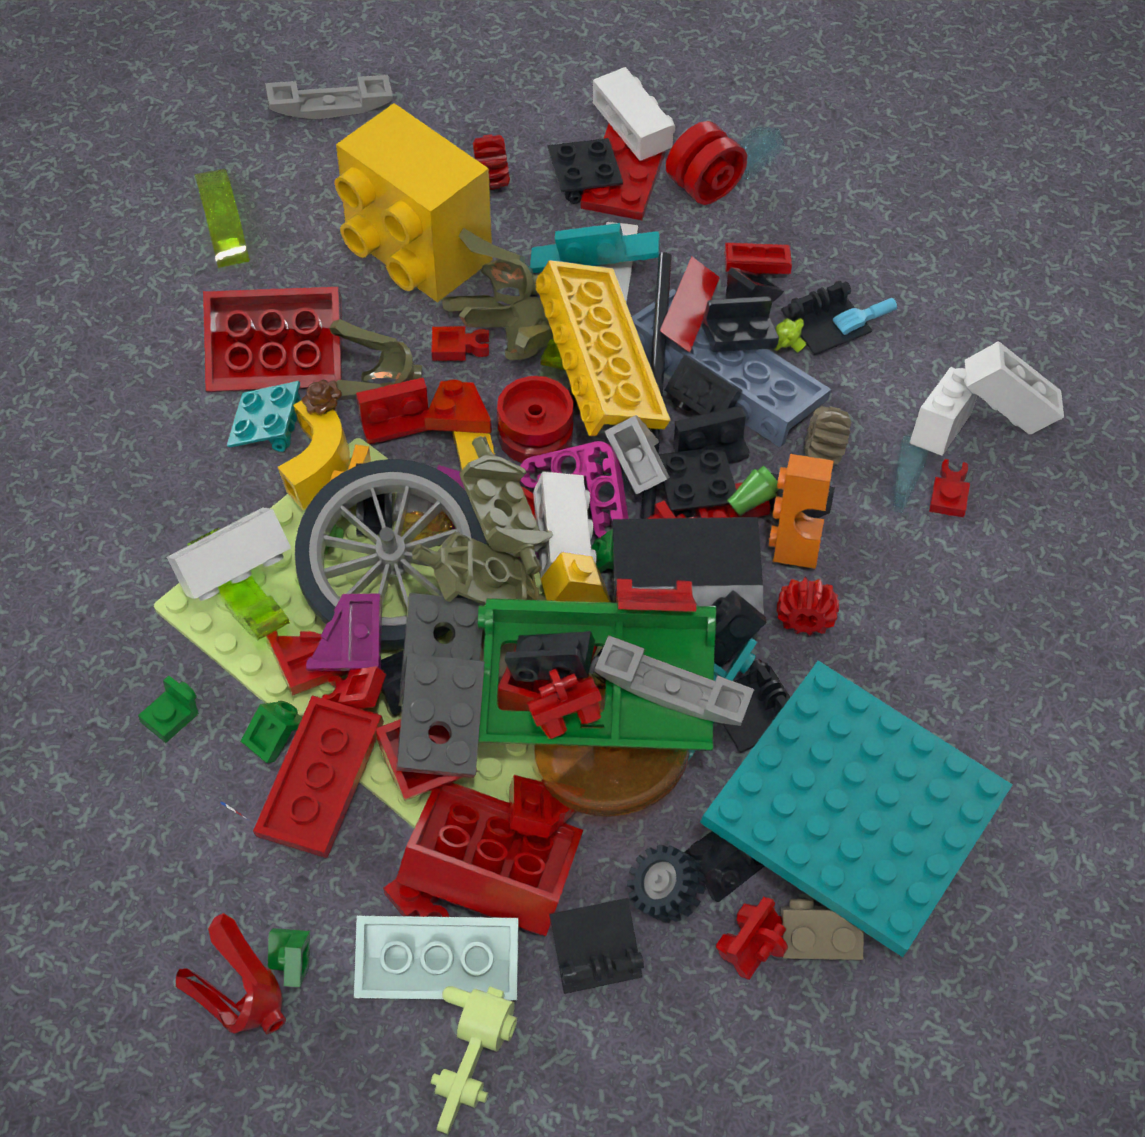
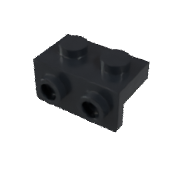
[684,831,765,902]

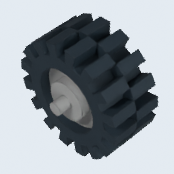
[627,845,705,923]

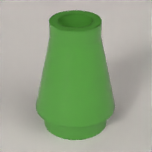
[727,465,779,516]

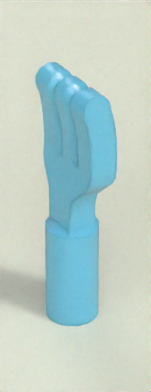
[833,298,897,335]

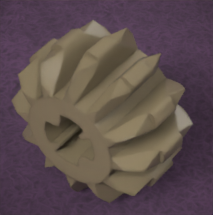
[804,406,851,466]

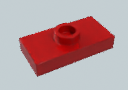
[724,243,792,274]

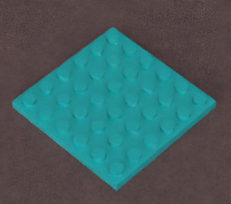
[700,661,1013,957]

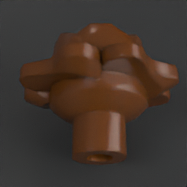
[302,379,342,415]

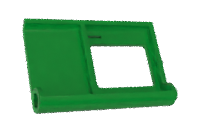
[478,598,716,751]

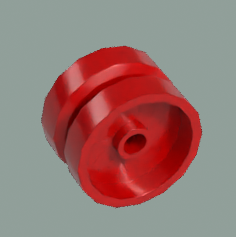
[665,121,748,205]
[497,376,573,463]

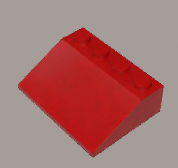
[203,287,343,392]
[395,782,584,936]

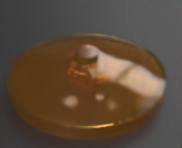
[534,683,689,817]

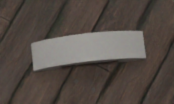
[265,75,393,119]
[594,635,754,726]

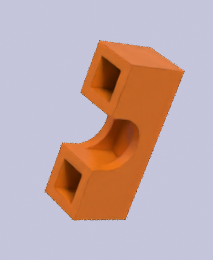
[769,454,834,569]

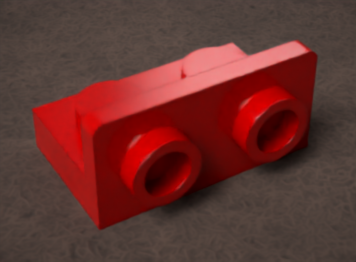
[356,378,429,444]

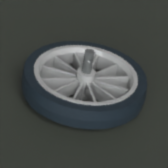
[295,459,489,650]

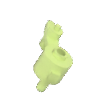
[431,986,517,1134]

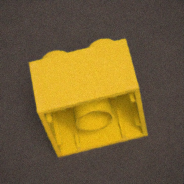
[335,103,493,303]

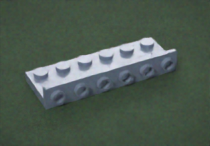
[632,289,831,447]

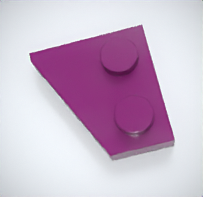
[306,593,382,671]

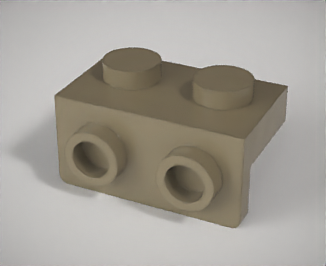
[780,899,864,960]

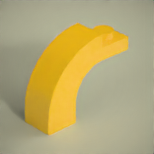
[278,400,350,510]

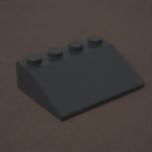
[613,517,764,615]

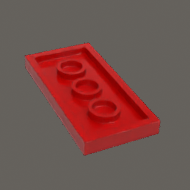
[581,123,666,221]
[253,695,384,858]

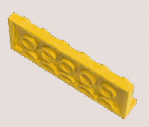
[536,260,671,436]

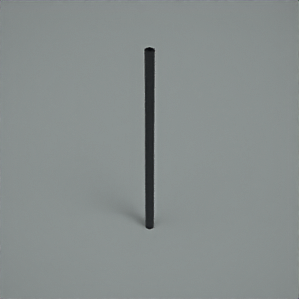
[641,252,672,519]

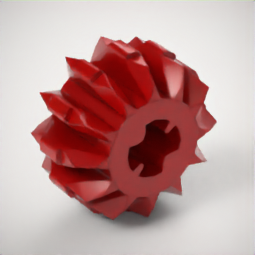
[473,134,510,190]
[776,576,840,637]

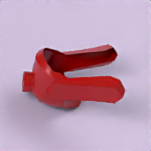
[175,913,286,1034]

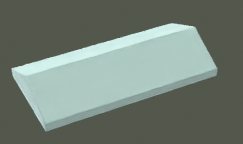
[354,916,519,1001]

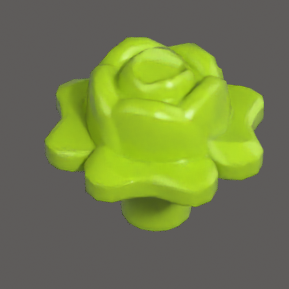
[774,318,806,353]

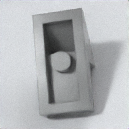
[604,415,670,494]

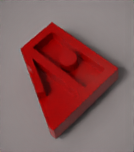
[425,379,492,434]
[265,630,349,696]
[509,775,585,838]

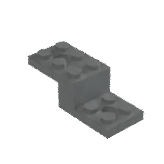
[396,593,485,778]

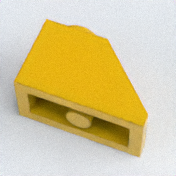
[540,552,611,602]

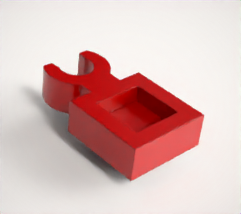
[432,326,489,361]
[929,459,970,518]
[322,666,386,709]
[383,879,449,917]

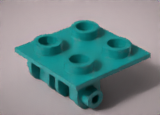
[227,381,302,452]

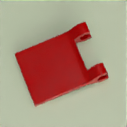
[616,579,696,612]

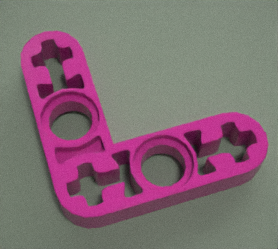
[520,441,629,538]

